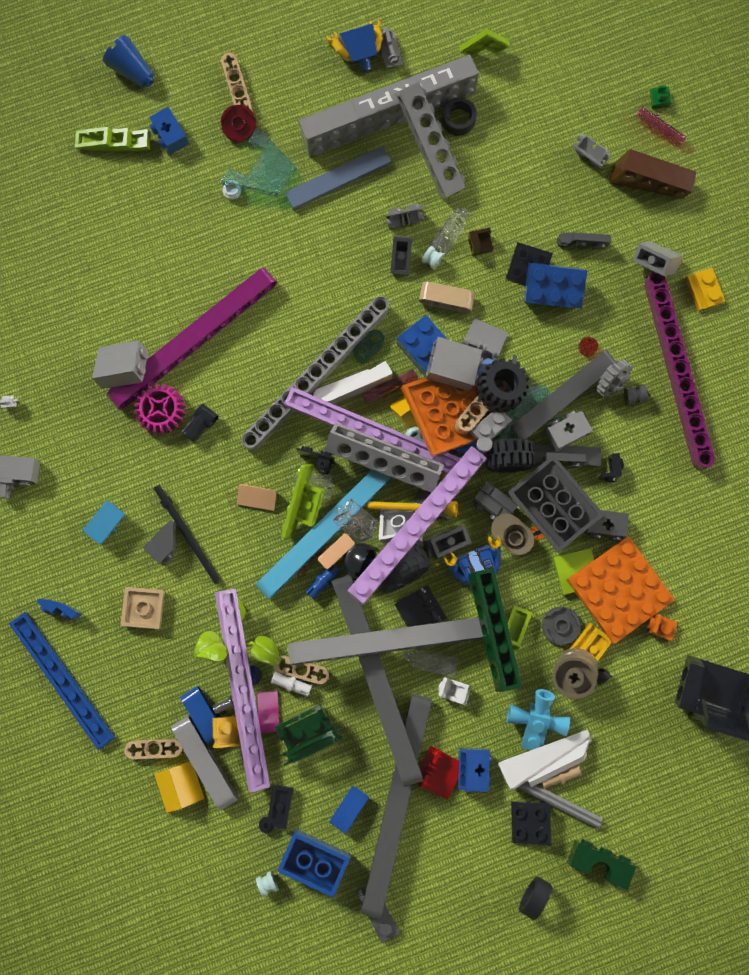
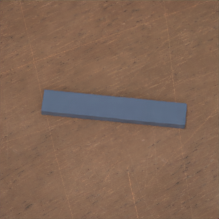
[285,146,391,210]

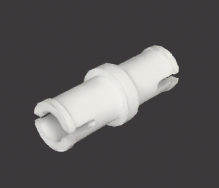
[271,671,312,697]

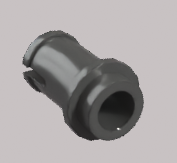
[213,695,235,717]

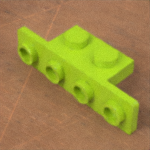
[281,464,325,539]

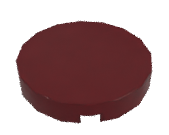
[221,104,257,143]

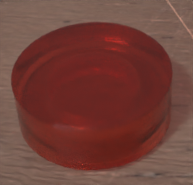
[578,337,598,357]

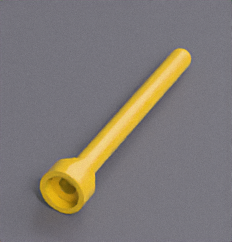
[366,501,458,517]

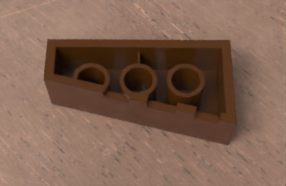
[610,149,696,199]

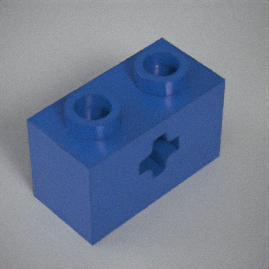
[149,107,189,155]
[458,748,491,791]

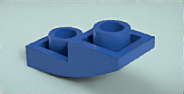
[37,599,82,620]
[329,786,369,834]

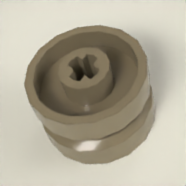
[552,648,599,699]

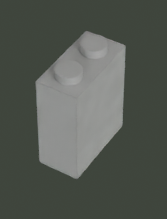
[425,337,483,391]
[92,340,148,389]

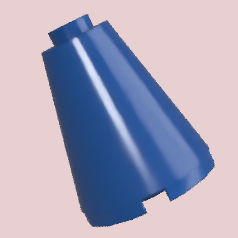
[102,35,154,88]

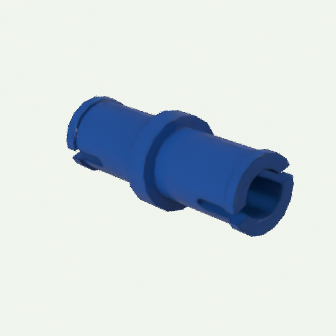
[305,565,340,600]

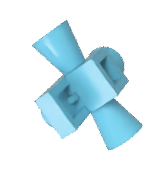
[506,689,570,750]

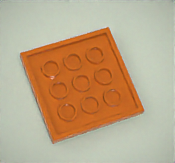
[401,378,493,457]
[566,536,675,645]

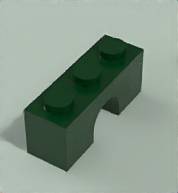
[567,839,636,890]

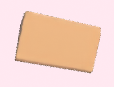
[237,484,278,511]
[317,533,355,569]

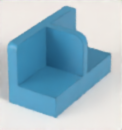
[82,500,125,544]

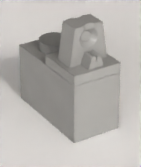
[632,241,683,276]
[0,455,40,499]

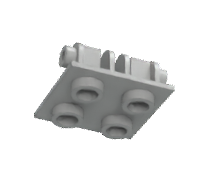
[385,203,425,228]
[462,318,508,360]

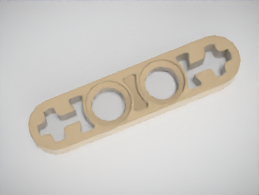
[221,53,253,112]
[455,380,508,434]

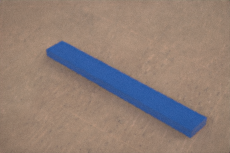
[9,612,116,750]

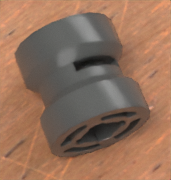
[624,384,648,406]

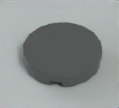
[542,606,581,646]

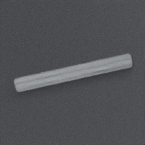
[518,781,602,828]

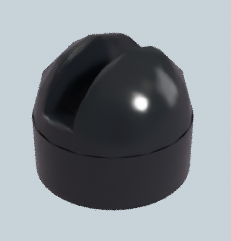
[597,668,612,685]

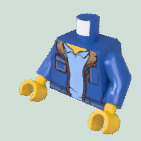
[443,535,502,586]

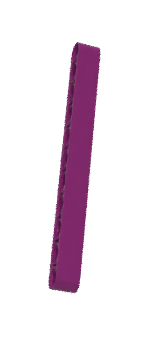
[106,267,277,410]
[644,271,715,470]

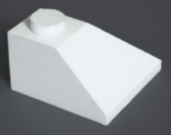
[379,510,423,547]

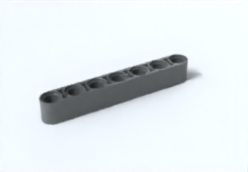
[510,349,617,439]

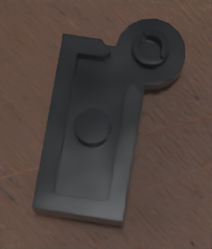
[259,784,294,833]

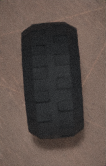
[378,543,430,593]

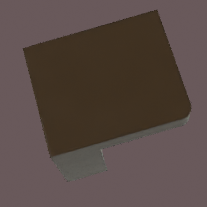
[468,227,494,256]

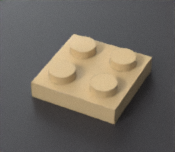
[120,587,165,629]

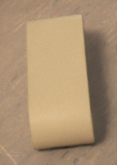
[419,282,475,313]

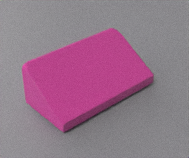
[257,691,279,733]

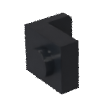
[599,453,624,483]

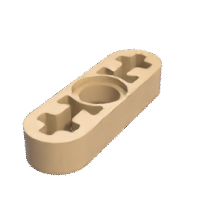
[274,655,329,684]
[124,738,183,759]

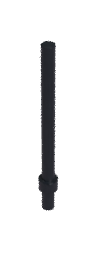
[153,485,221,584]

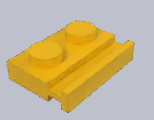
[685,268,726,312]
[569,623,612,661]
[213,716,241,748]

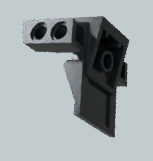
[675,655,749,741]

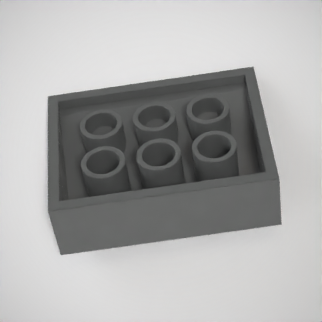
[508,455,604,552]

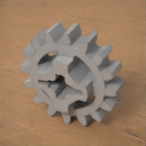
[597,359,632,398]

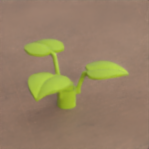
[194,598,280,666]

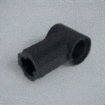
[181,404,219,443]

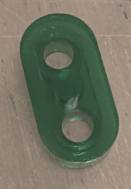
[353,330,384,363]

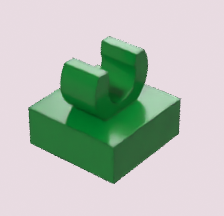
[649,85,671,108]

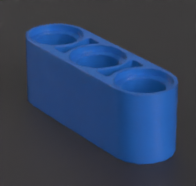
[180,685,218,746]

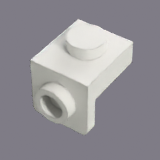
[438,677,472,705]

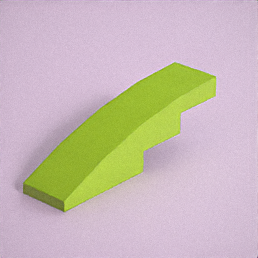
[75,127,151,152]

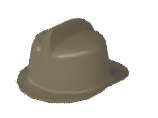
[491,514,534,555]

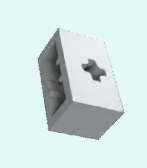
[545,411,593,452]

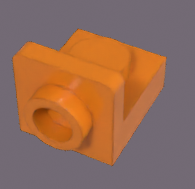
[647,614,678,641]

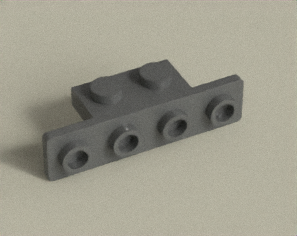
[534,444,601,468]

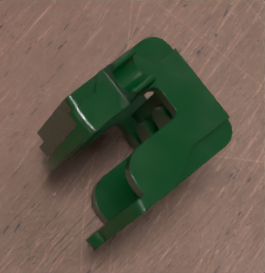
[274,704,346,766]

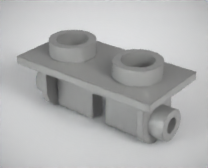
[380,28,403,69]
[572,134,611,167]

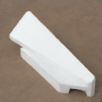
[313,361,393,404]
[498,730,592,791]

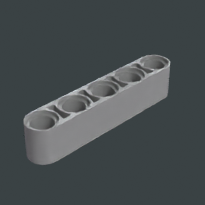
[171,715,238,811]

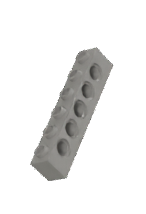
[395,81,466,199]
[324,423,444,492]

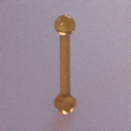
[299,545,328,577]

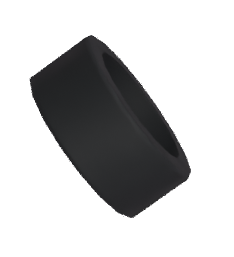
[442,98,477,136]
[519,877,552,920]

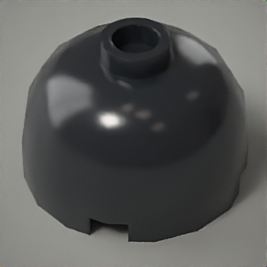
[343,543,380,580]

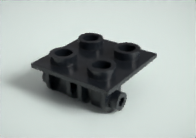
[506,242,553,284]
[296,446,336,475]
[394,585,447,627]
[511,801,552,846]

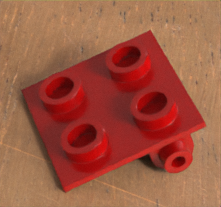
[416,745,459,800]

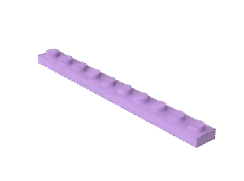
[284,387,461,475]
[347,446,487,605]
[215,589,270,792]

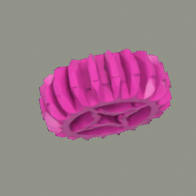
[134,384,186,434]

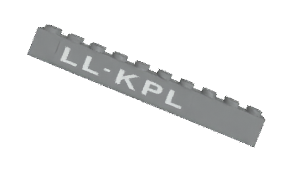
[299,55,479,157]

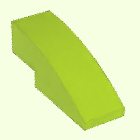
[507,605,532,656]

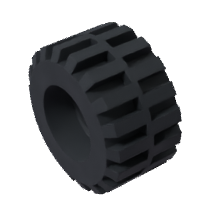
[476,359,530,413]
[486,439,535,473]

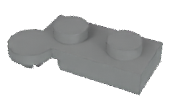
[470,409,512,452]

